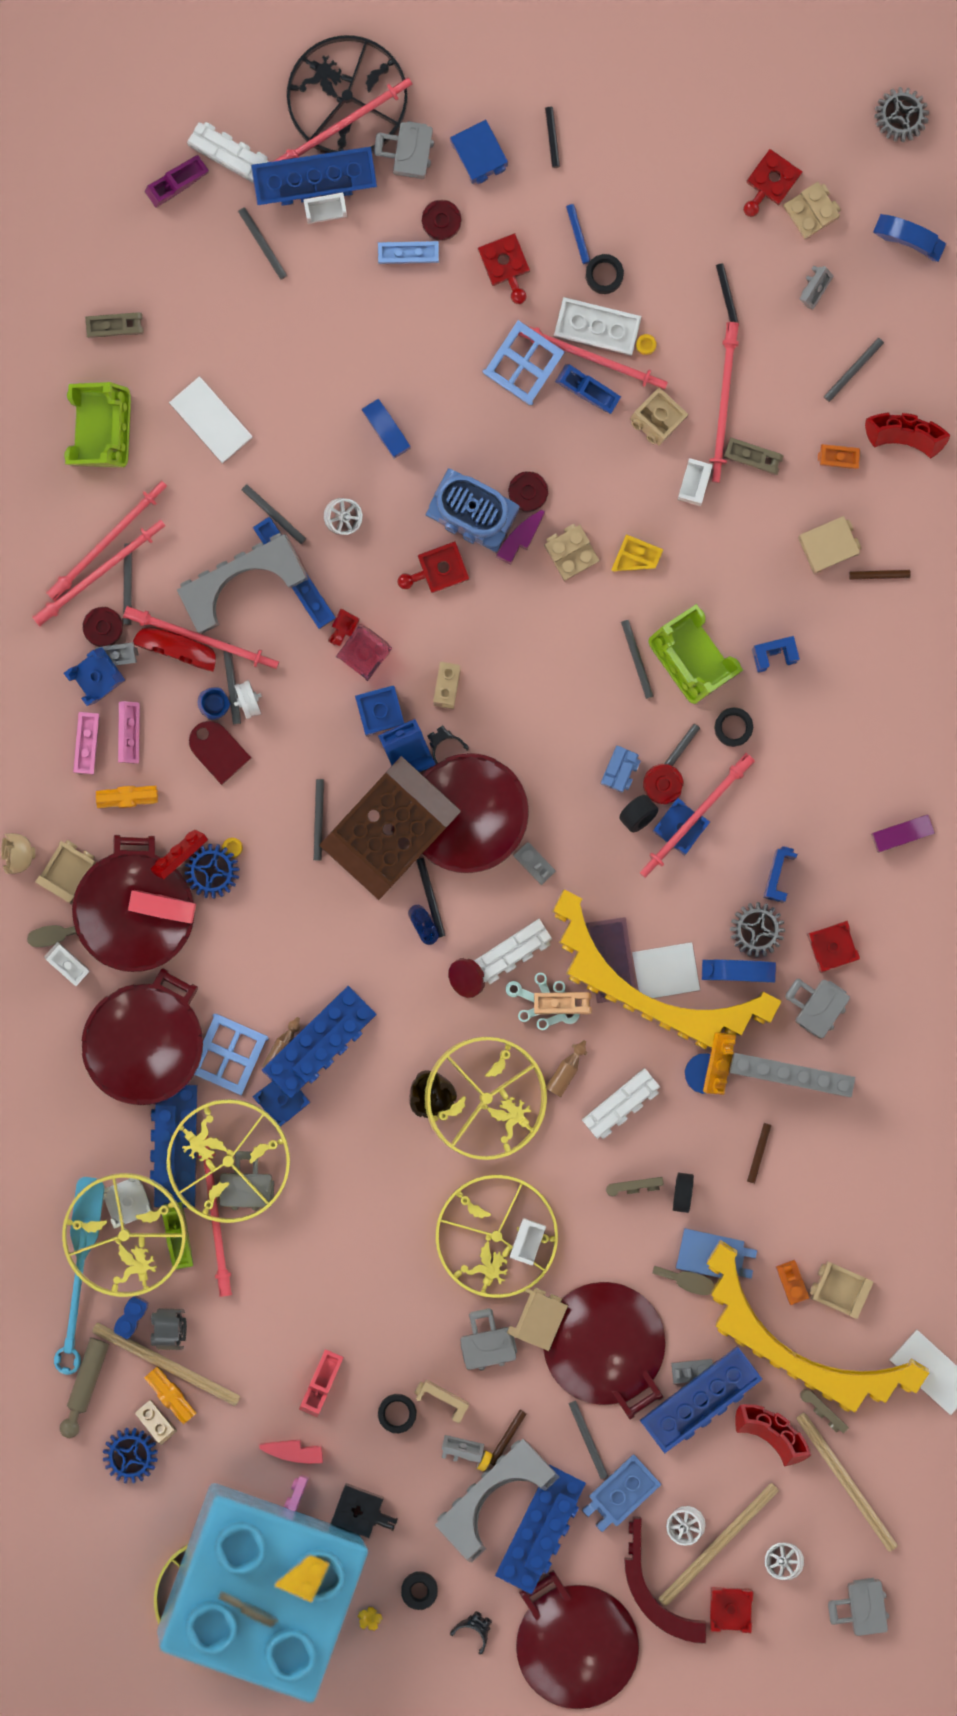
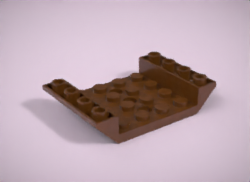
[319,756,461,900]

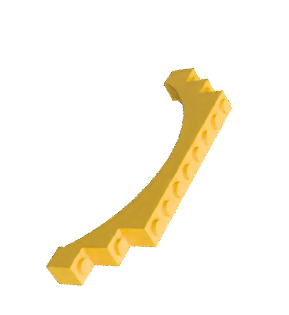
[552,889,781,1050]
[707,1240,929,1413]

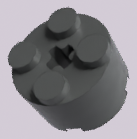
[151,1309,187,1350]

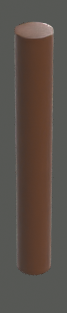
[849,570,910,580]
[747,1123,772,1184]
[490,1410,527,1466]

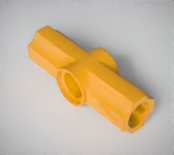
[96,785,158,808]
[144,1366,197,1425]

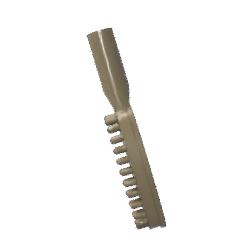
[27,925,76,947]
[652,1266,714,1295]
[218,1591,278,1628]

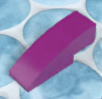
[144,155,209,208]
[496,510,545,565]
[871,815,935,853]

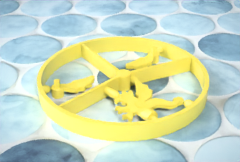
[425,1037,547,1160]
[167,1099,290,1223]
[62,1173,186,1297]
[436,1175,558,1298]

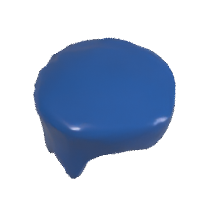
[197,687,230,720]

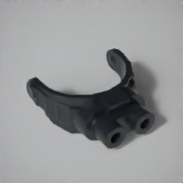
[427,725,469,765]
[450,1611,492,1654]

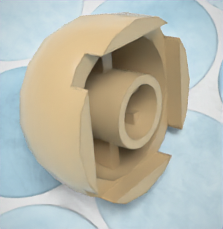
[1,833,35,874]

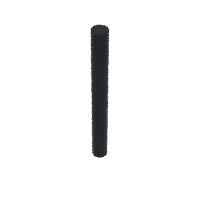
[416,858,446,938]

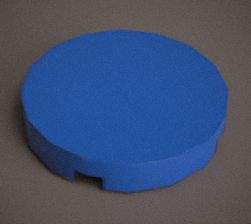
[685,1053,711,1094]

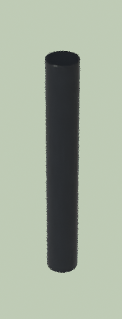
[545,107,560,168]
[716,263,738,323]

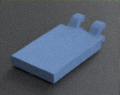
[676,1228,757,1278]
[582,1454,662,1532]

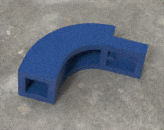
[873,214,947,262]
[702,960,776,983]

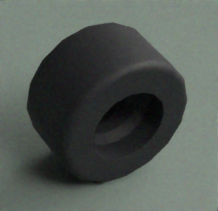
[619,795,658,833]
[401,1571,438,1610]

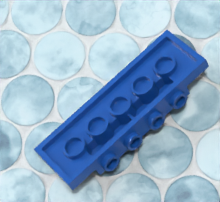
[251,147,377,206]
[261,986,377,1099]
[150,1085,198,1208]
[640,1346,763,1453]
[495,1465,586,1594]

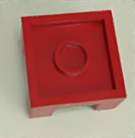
[807,921,860,972]
[709,1587,753,1633]

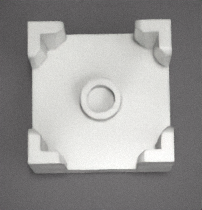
[103,1178,153,1229]

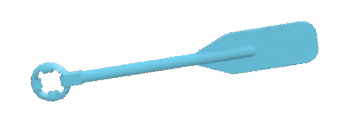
[54,1177,105,1375]

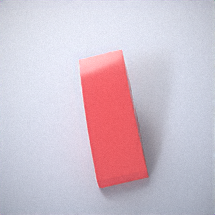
[128,890,196,923]
[299,1349,344,1418]
[259,1439,323,1464]

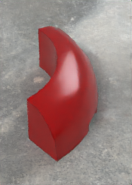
[865,413,950,459]
[133,626,216,672]
[735,1404,811,1466]

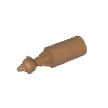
[262,1017,300,1068]
[546,1040,587,1098]

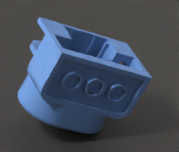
[425,468,520,553]

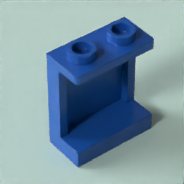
[450,119,508,184]
[378,719,435,772]
[763,846,798,903]

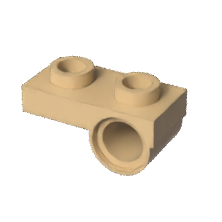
[135,1400,177,1445]

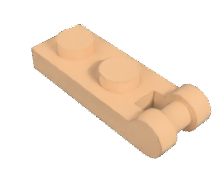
[534,992,592,1015]

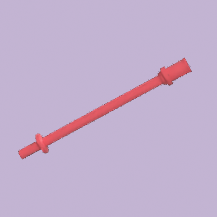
[272,77,412,162]
[709,322,739,483]
[518,326,668,389]
[46,481,167,601]
[32,520,166,627]
[123,606,279,669]
[640,753,755,878]
[198,1136,232,1297]

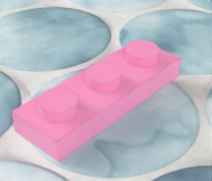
[118,701,140,764]
[73,712,100,775]
[284,1475,309,1512]

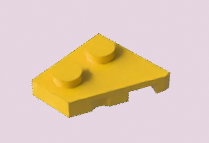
[611,534,663,571]
[275,1554,329,1602]

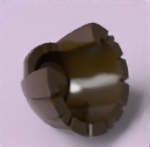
[409,1070,457,1118]

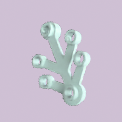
[506,973,580,1030]

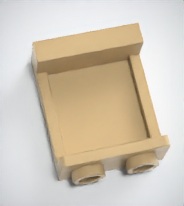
[798,516,861,574]
[433,662,461,709]
[35,840,97,904]
[810,1261,873,1319]
[507,1287,568,1351]
[414,1379,469,1423]

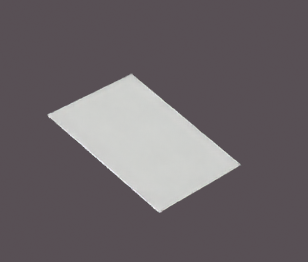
[632,942,700,998]

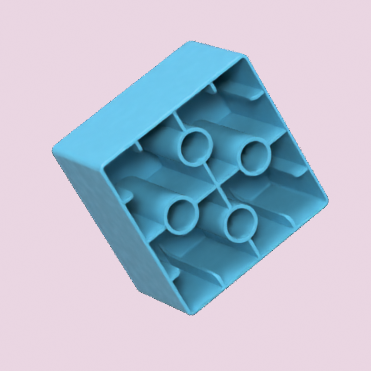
[157,1483,368,1703]

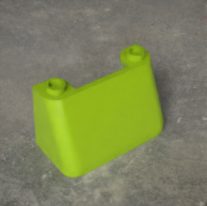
[64,382,131,468]
[648,604,743,704]

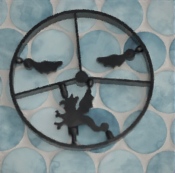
[287,35,408,153]

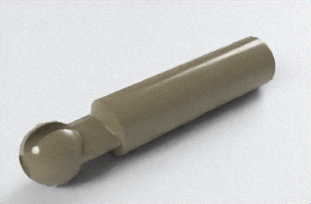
[60,1338,109,1438]

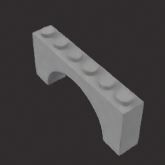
[177,533,309,634]
[729,1053,856,1097]
[435,1439,560,1563]

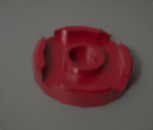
[421,200,462,241]
[508,471,548,512]
[83,607,123,647]
[448,958,485,998]

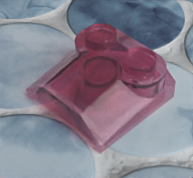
[336,624,392,681]

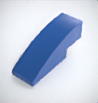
[555,364,621,414]
[361,399,411,459]

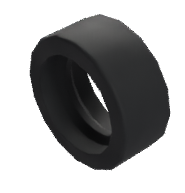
[585,254,624,294]
[714,707,754,747]
[673,1172,694,1213]
[378,1394,417,1434]

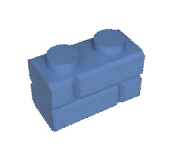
[600,745,641,793]

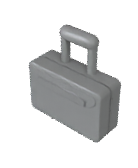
[374,121,434,179]
[785,979,850,1038]
[219,1151,274,1211]
[460,1308,517,1371]
[828,1578,889,1636]

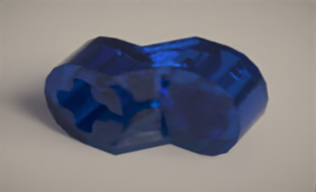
[408,905,439,945]

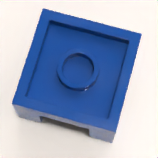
[752,636,800,673]
[64,647,125,706]
[355,685,404,737]
[652,798,710,856]
[253,1082,311,1127]

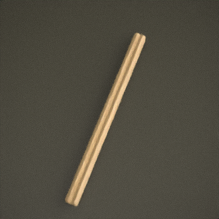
[92,1323,240,1406]
[796,1413,897,1552]
[659,1483,779,1606]

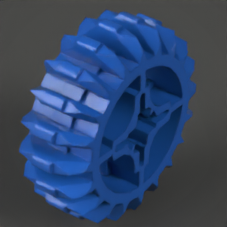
[184,844,240,899]
[103,1428,158,1483]

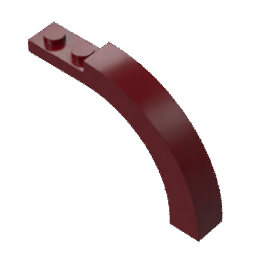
[624,1517,706,1644]

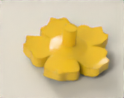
[357,1607,383,1631]

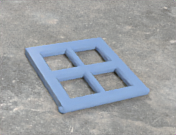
[483,320,565,405]
[194,1014,269,1095]

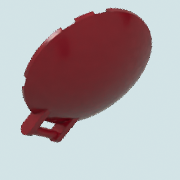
[391,753,529,873]
[72,835,195,972]
[82,968,203,1105]
[543,1282,665,1420]
[516,1570,639,1709]

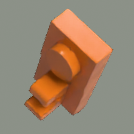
[818,444,860,469]
[776,1259,809,1305]

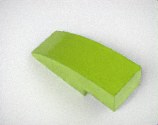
[162,1202,193,1269]

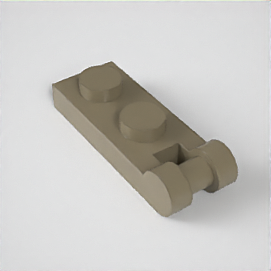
[85,312,144,338]
[724,437,784,475]
[606,1177,664,1196]
[800,1389,849,1434]

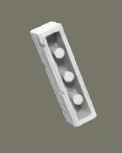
[187,122,269,183]
[474,919,552,984]
[582,1068,660,1139]

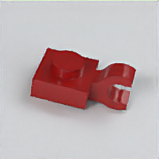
[328,609,360,647]

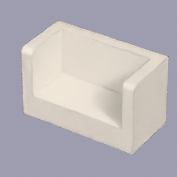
[303,193,347,224]
[677,458,713,506]
[44,942,90,986]
[510,1218,546,1266]

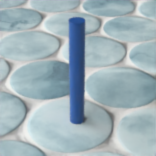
[566,204,590,264]

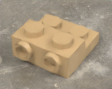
[783,182,841,239]
[630,388,689,446]
[544,524,599,581]

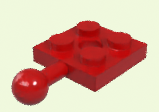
[743,149,803,217]
[478,233,530,304]
[397,541,469,594]

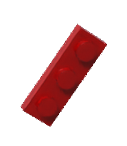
[150,829,208,879]

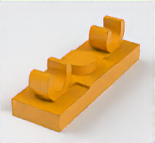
[703,1032,736,1095]

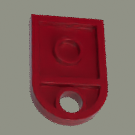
[189,721,252,785]

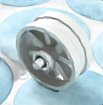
[324,498,363,535]
[234,680,262,719]
[666,1506,706,1546]
[765,1543,804,1580]

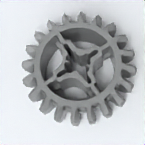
[874,87,929,142]
[730,902,785,957]

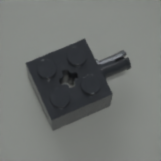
[331,1483,398,1538]

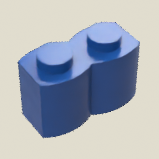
[114,1296,148,1339]

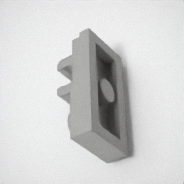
[799,266,834,310]
[95,642,139,666]
[514,842,556,885]
[671,1359,713,1384]
[441,1435,484,1463]

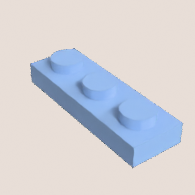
[378,241,439,264]

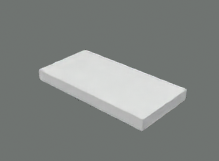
[554,297,642,356]
[169,376,253,464]
[889,1329,957,1415]

